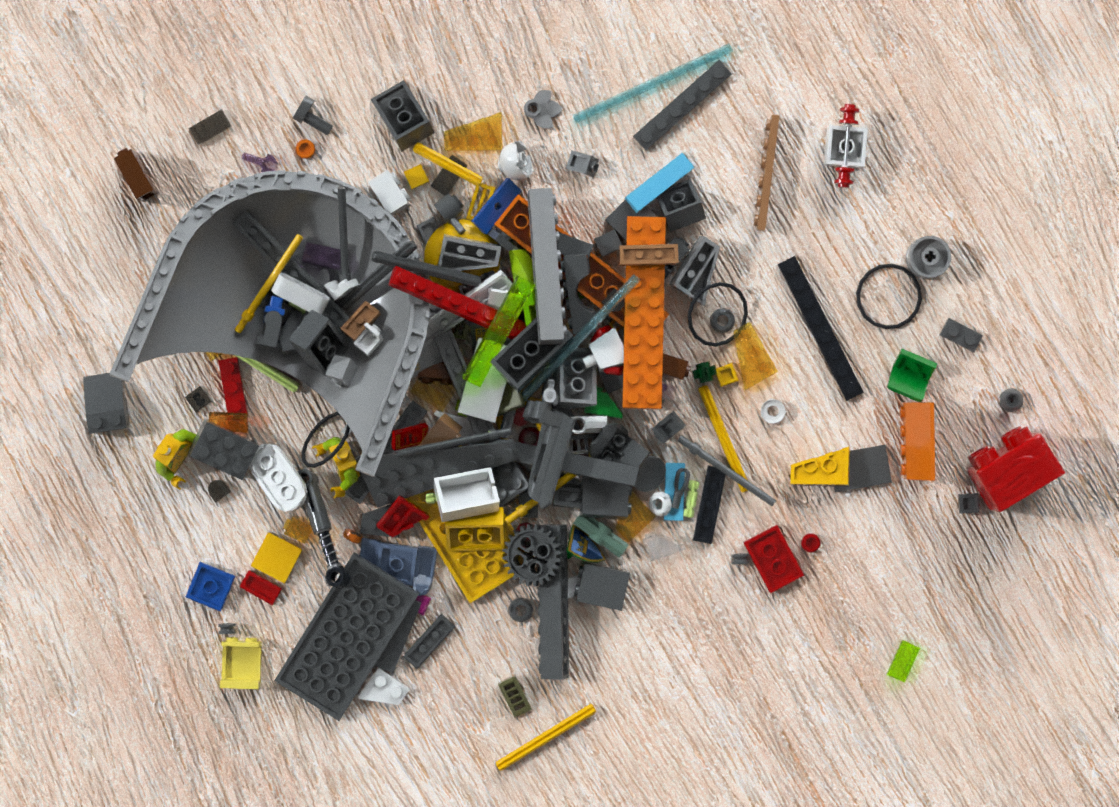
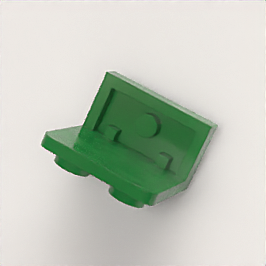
[887,349,937,402]

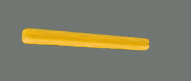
[698,385,748,492]
[496,704,596,771]

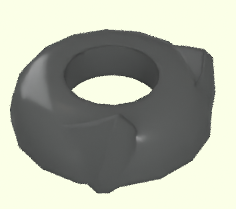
[710,308,735,333]
[508,597,533,622]

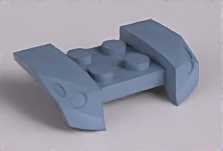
[360,538,437,596]

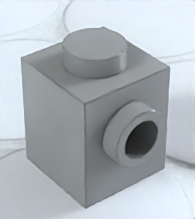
[325,354,358,387]

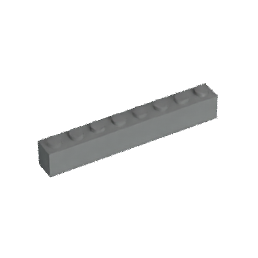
[527,188,567,345]

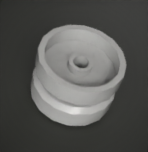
[906,236,951,279]

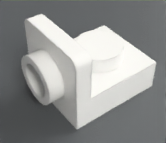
[324,279,359,301]

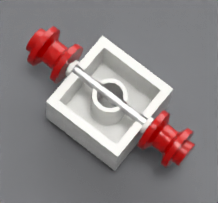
[824,104,868,188]

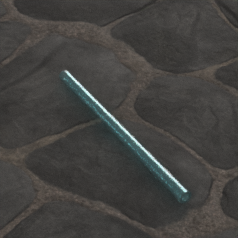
[572,43,733,124]
[522,274,641,403]

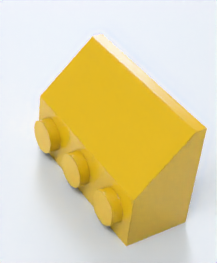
[445,507,505,551]

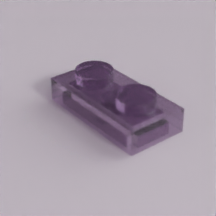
[302,242,341,271]

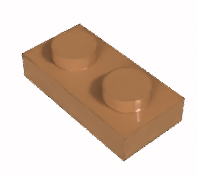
[340,300,381,341]

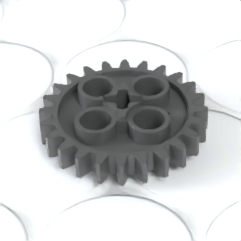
[502,524,564,587]

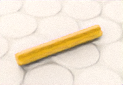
[413,142,483,186]

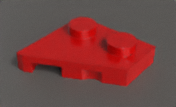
[376,495,430,538]

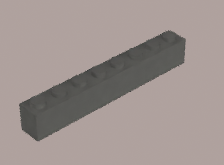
[537,524,569,680]

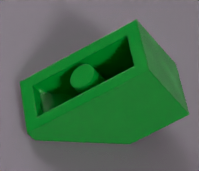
[584,387,623,418]

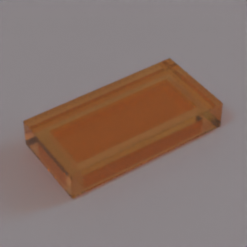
[209,412,249,433]

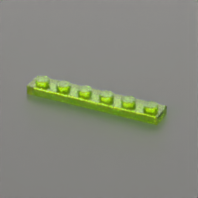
[462,275,535,387]

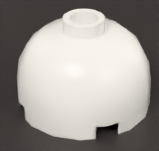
[498,141,533,180]

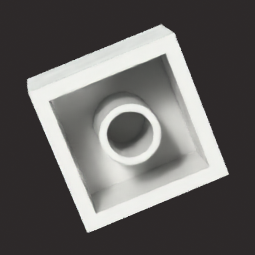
[368,170,411,216]

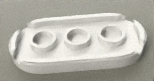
[249,444,307,512]

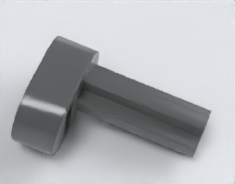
[293,95,333,136]

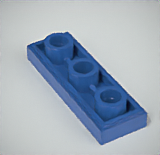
[471,178,522,234]

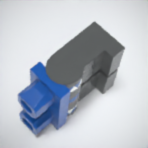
[255,296,285,348]

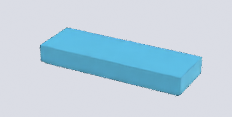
[664,463,685,521]

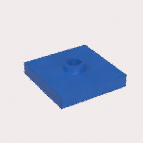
[185,561,236,612]

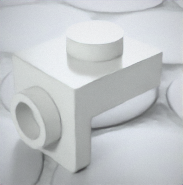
[353,323,384,357]

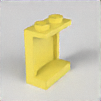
[220,637,262,689]

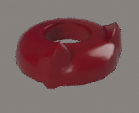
[518,426,540,446]

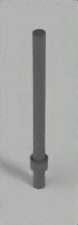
[338,186,351,282]
[396,427,512,458]
[678,435,776,506]

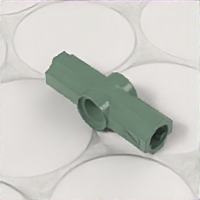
[573,516,629,558]

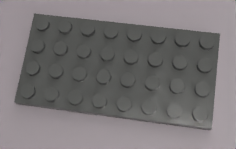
[274,552,419,721]

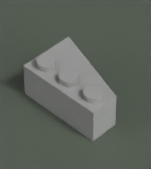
[438,234,501,271]
[669,236,720,306]

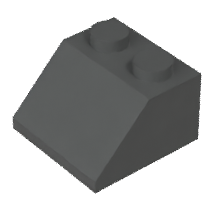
[657,179,706,232]

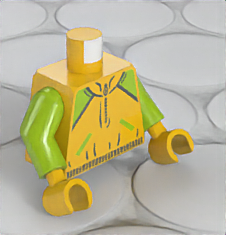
[153,429,196,490]
[312,437,360,498]

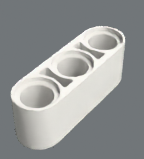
[271,273,330,315]

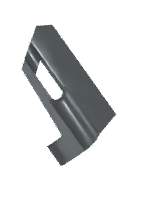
[522,400,575,509]

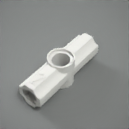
[569,416,607,434]

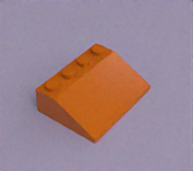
[900,402,935,481]

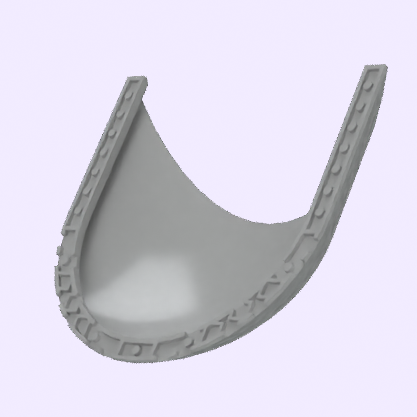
[109,170,430,477]

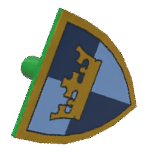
[567,524,606,563]

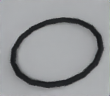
[856,264,922,329]
[687,282,748,347]
[301,412,350,468]

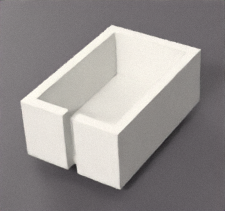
[434,467,500,522]

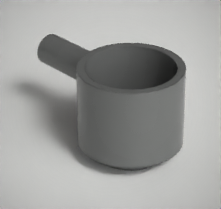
[434,193,466,235]

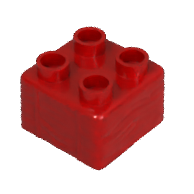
[967,426,1066,512]

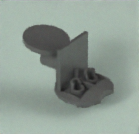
[589,423,666,492]

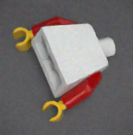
[582,320,624,376]

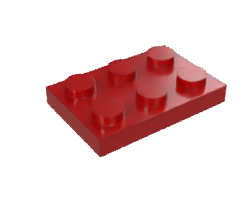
[743,524,804,593]

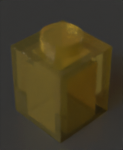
[283,516,312,544]

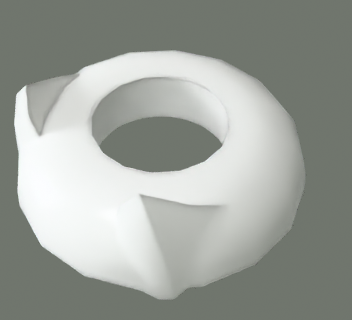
[761,398,786,424]
[649,492,672,516]

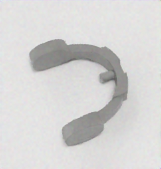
[541,379,556,405]

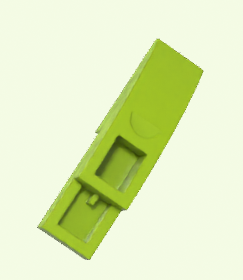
[509,249,537,326]

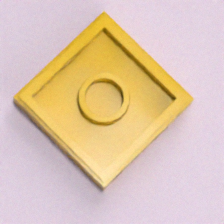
[251,532,303,584]

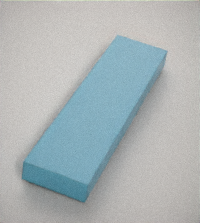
[624,153,694,213]

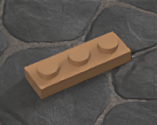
[619,244,679,266]

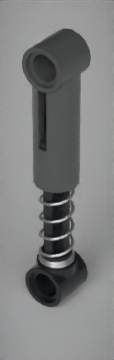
[297,469,350,589]

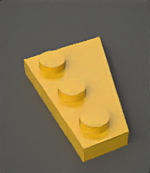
[790,446,850,486]

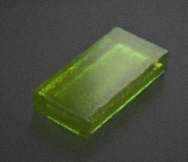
[886,640,920,683]

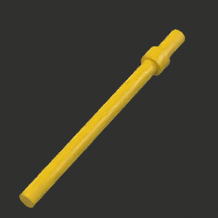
[235,234,303,333]
[504,473,577,525]

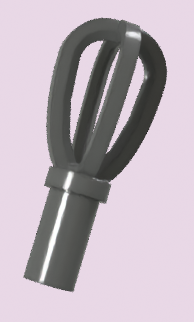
[671,468,690,509]

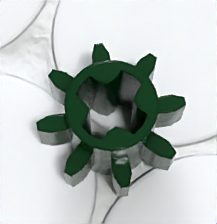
[692,361,717,383]

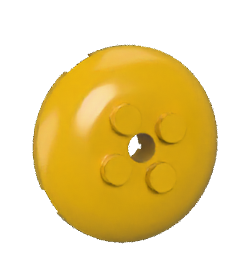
[424,219,501,293]

